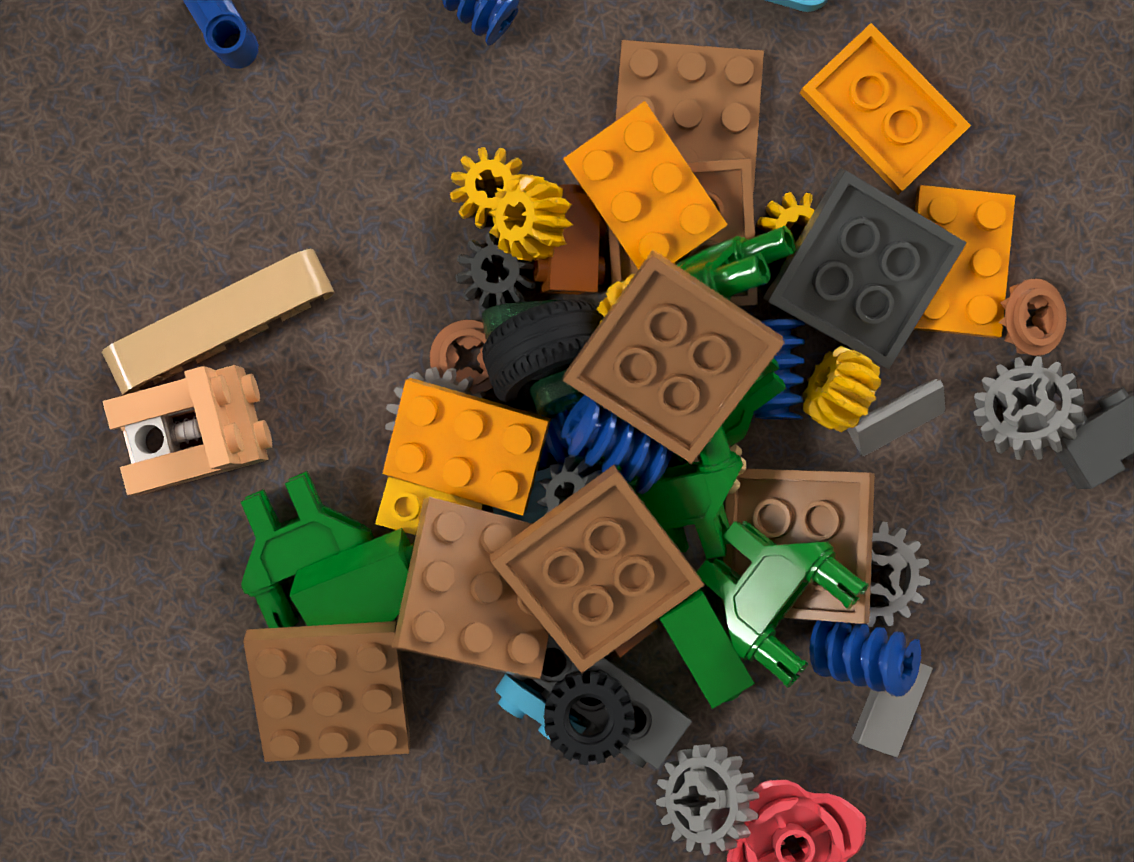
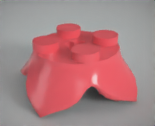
[727,780,866,862]

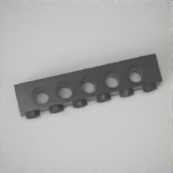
[511,634,692,770]

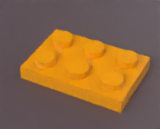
[800,23,971,195]
[563,101,728,269]
[914,185,1015,339]
[382,378,551,516]

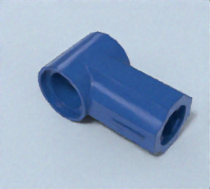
[183,0,258,69]

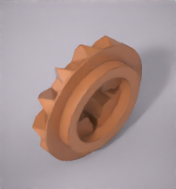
[998,279,1067,356]
[430,320,494,394]

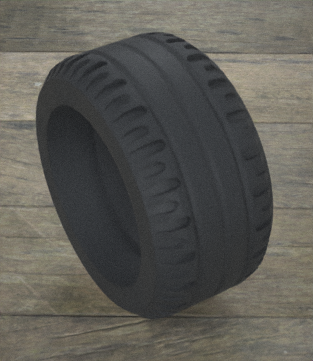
[482,299,604,409]

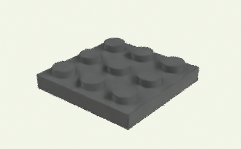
[763,168,967,369]

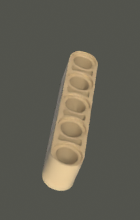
[102,249,335,395]

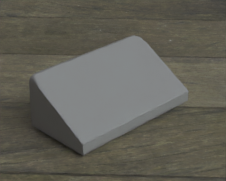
[847,379,945,457]
[852,663,933,757]

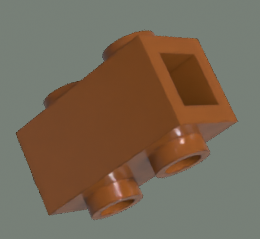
[533,184,607,296]

